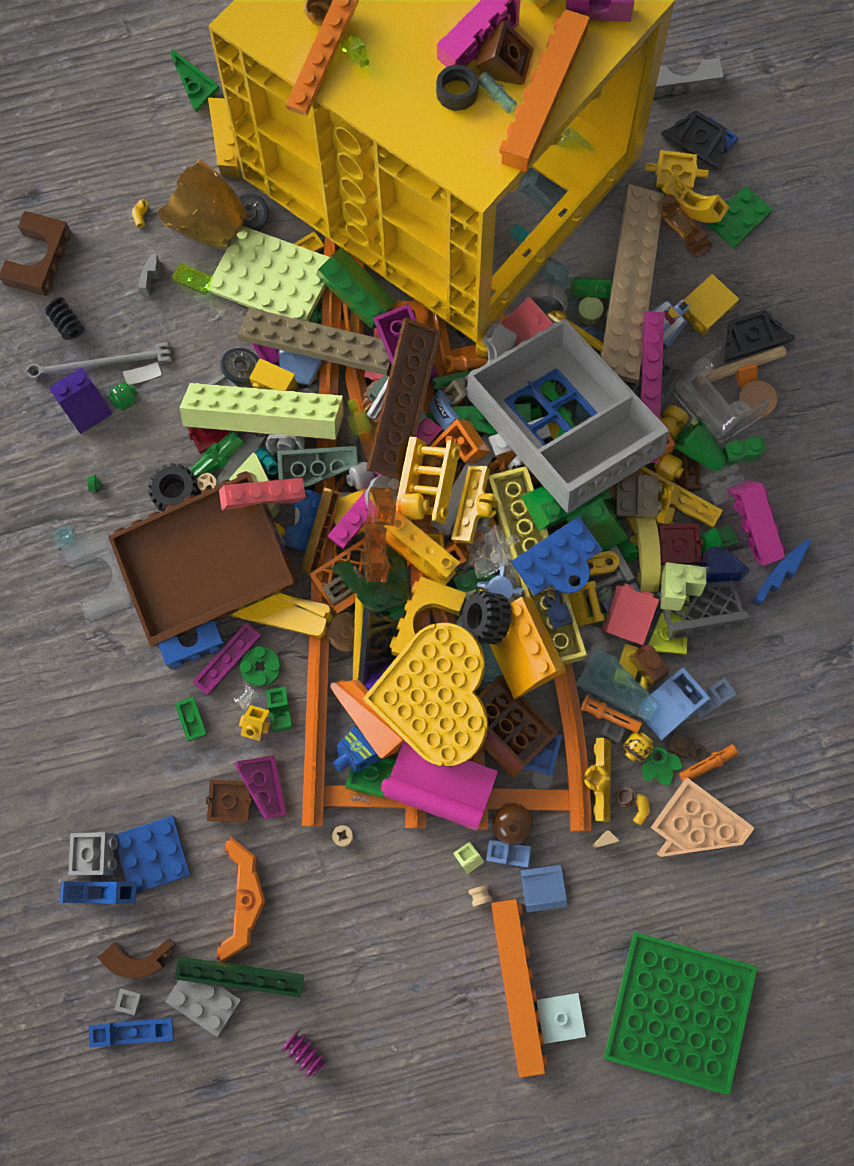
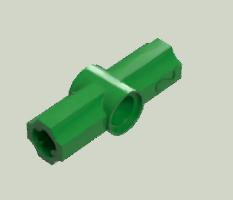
[190,430,244,479]

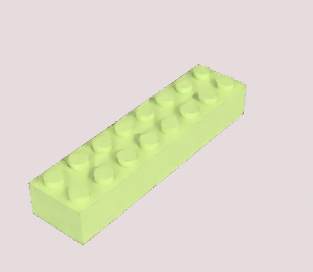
[179,383,344,439]

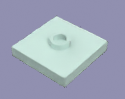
[536,993,586,1044]

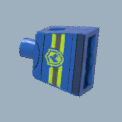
[333,725,381,773]

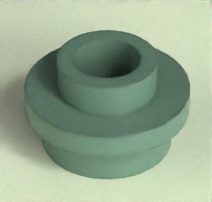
[596,585,614,603]

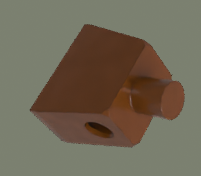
[628,645,670,687]

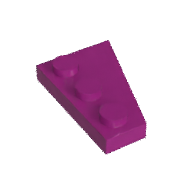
[234,755,287,820]

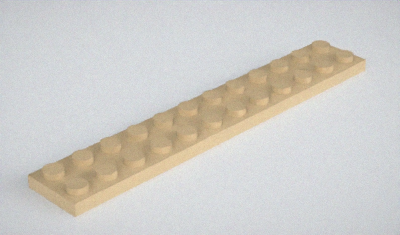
[601,184,664,384]

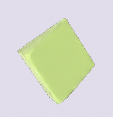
[453,841,484,874]

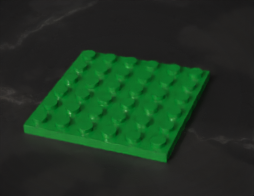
[603,932,758,1096]

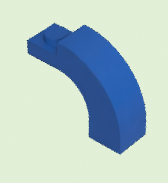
[60,881,137,904]

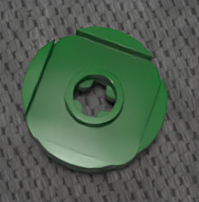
[240,646,280,687]

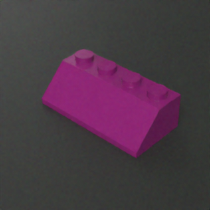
[373,304,438,383]

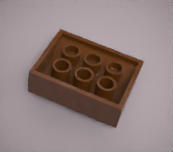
[478,675,559,778]

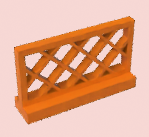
[309,531,391,615]

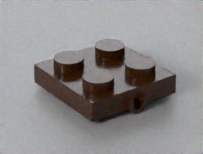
[206,780,252,823]

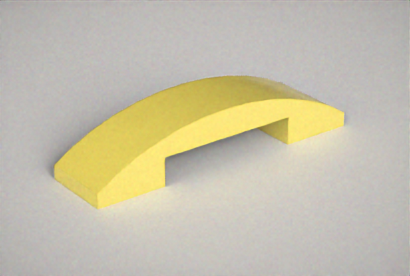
[634,518,661,593]

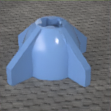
[477,564,524,599]

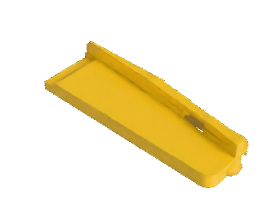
[228,593,333,638]

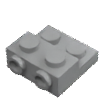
[68,832,118,876]

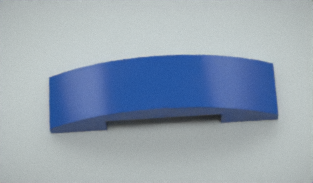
[89,1018,174,1048]

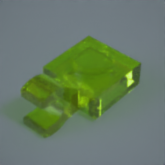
[340,34,369,68]
[347,399,372,437]

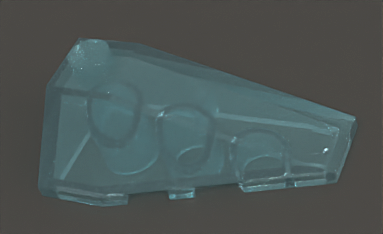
[576,647,659,722]

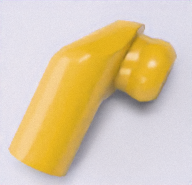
[132,199,149,228]
[632,794,650,826]

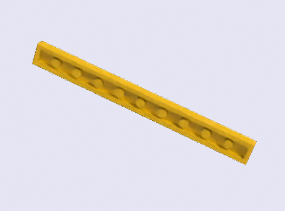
[547,422,723,528]

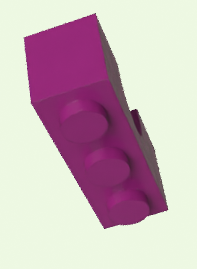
[566,0,634,22]

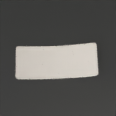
[123,362,162,385]

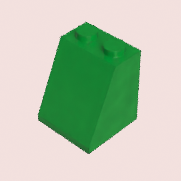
[566,498,629,552]

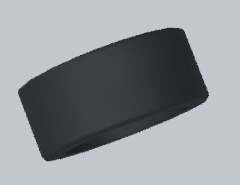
[436,64,479,111]

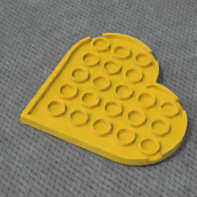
[363,623,488,766]

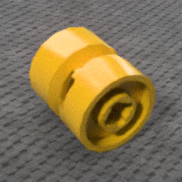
[661,405,689,441]

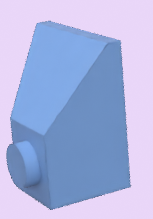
[279,350,323,386]

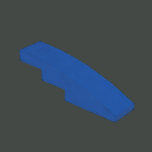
[752,539,811,606]

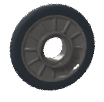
[239,193,269,231]
[220,348,259,384]

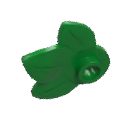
[642,746,682,786]

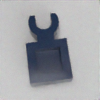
[544,591,573,630]

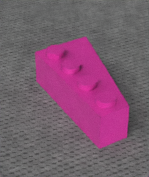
[437,0,521,67]
[726,480,785,566]

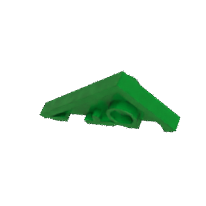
[170,49,220,113]

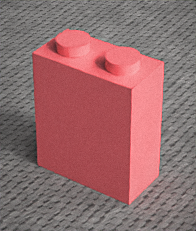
[601,583,659,645]

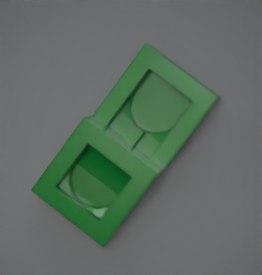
[266,686,293,733]

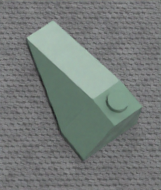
[277,446,358,488]

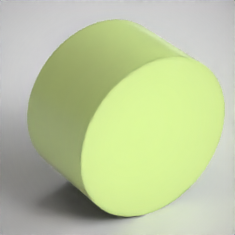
[578,297,604,325]

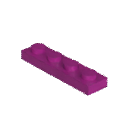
[192,622,262,696]

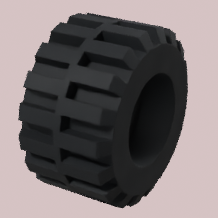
[148,463,201,512]
[462,591,512,645]

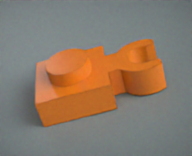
[490,450,517,473]

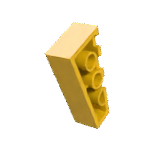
[208,98,241,177]

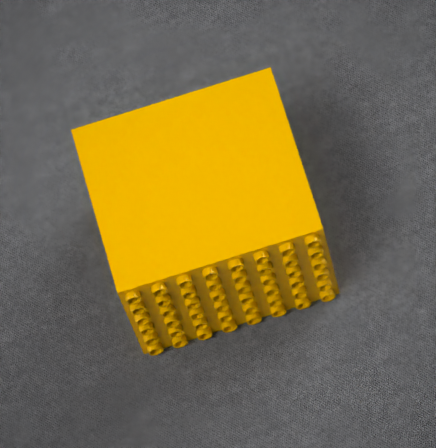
[208,0,675,343]

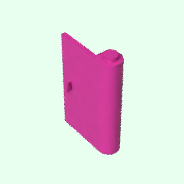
[380,740,498,831]

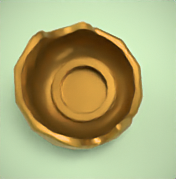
[304,0,333,26]

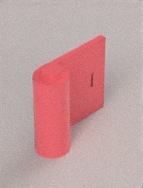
[500,296,553,348]

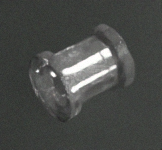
[233,685,260,711]

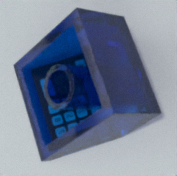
[700,547,749,582]

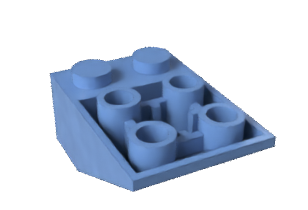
[635,667,710,741]

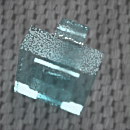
[52,525,78,551]

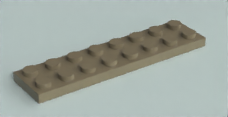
[237,308,391,375]

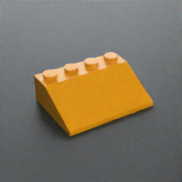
[489,597,566,699]

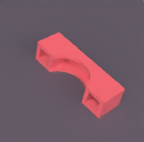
[219,478,306,510]

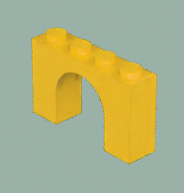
[390,577,466,656]

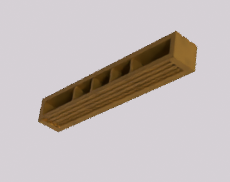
[300,488,341,576]

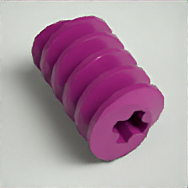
[282,1029,328,1078]

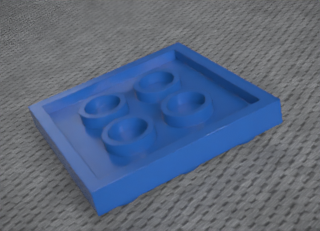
[115,816,191,894]

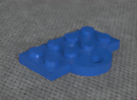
[511,517,603,596]

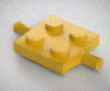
[645,150,709,191]

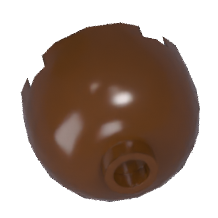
[492,803,533,845]

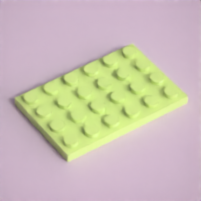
[206,225,330,321]

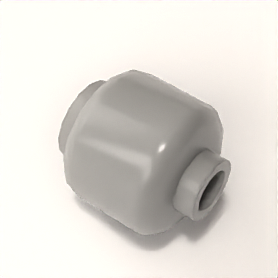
[346,462,377,490]

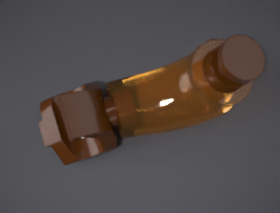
[660,194,712,257]

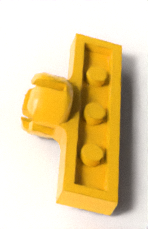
[451,465,498,544]
[584,738,611,822]

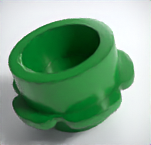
[87,474,101,493]

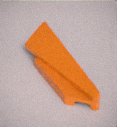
[330,680,404,759]

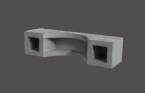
[654,58,723,97]
[464,323,517,400]

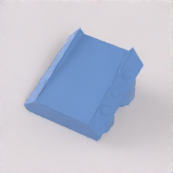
[521,865,567,913]

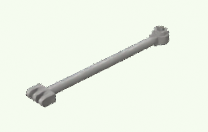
[26,342,172,381]

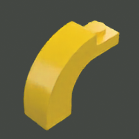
[662,174,729,223]

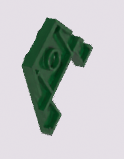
[331,546,410,613]

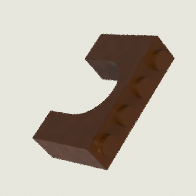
[0,211,71,296]

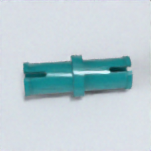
[256,447,278,475]

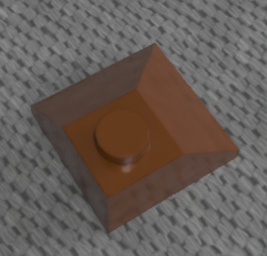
[475,21,533,85]

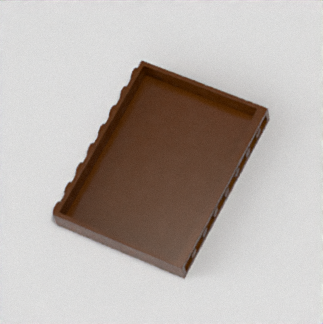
[108,471,299,647]

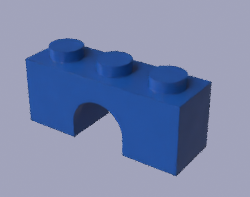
[283,489,322,551]
[158,621,225,669]

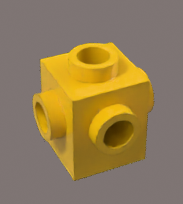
[239,705,270,741]

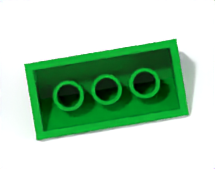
[316,248,397,329]
[521,486,612,532]

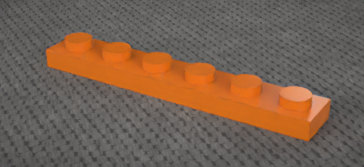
[286,0,359,116]

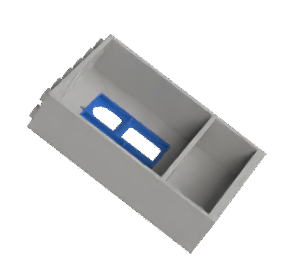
[468,318,669,514]

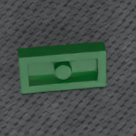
[174,696,207,742]

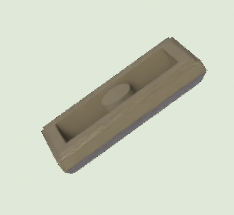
[443,378,466,408]

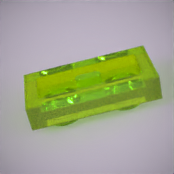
[171,263,214,295]

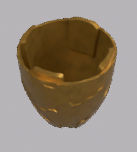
[157,160,249,249]

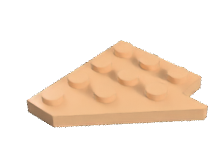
[650,778,754,857]

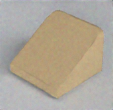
[593,830,619,848]

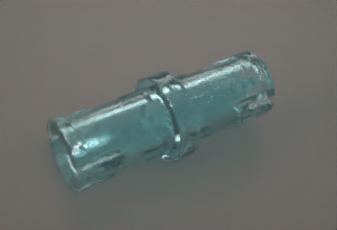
[478,72,517,114]

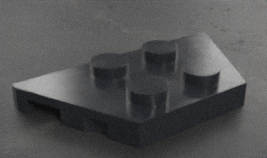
[661,110,727,171]
[724,310,795,362]
[358,608,399,683]

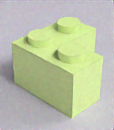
[660,562,706,611]

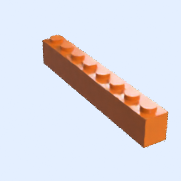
[499,9,590,172]
[491,899,548,1078]

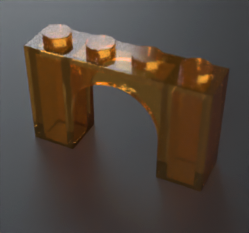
[362,487,396,582]

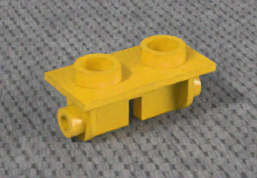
[655,483,680,524]

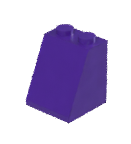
[49,367,113,434]

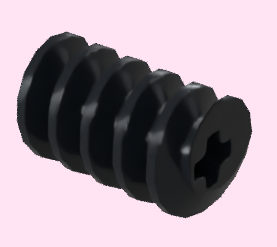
[45,297,85,340]

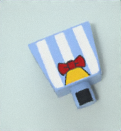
[652,300,690,347]

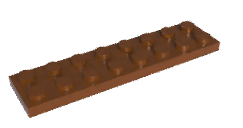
[366,318,441,482]

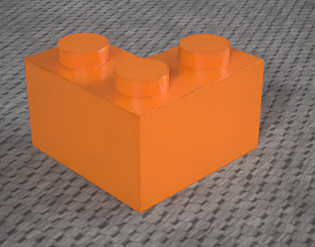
[431,419,490,464]

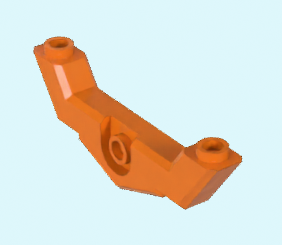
[217,836,266,963]

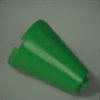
[674,418,727,471]

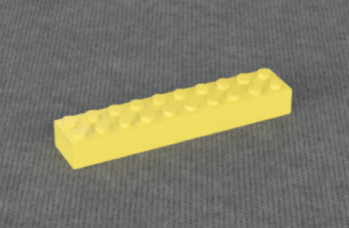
[487,466,587,665]

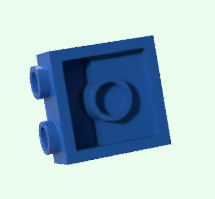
[524,734,562,776]

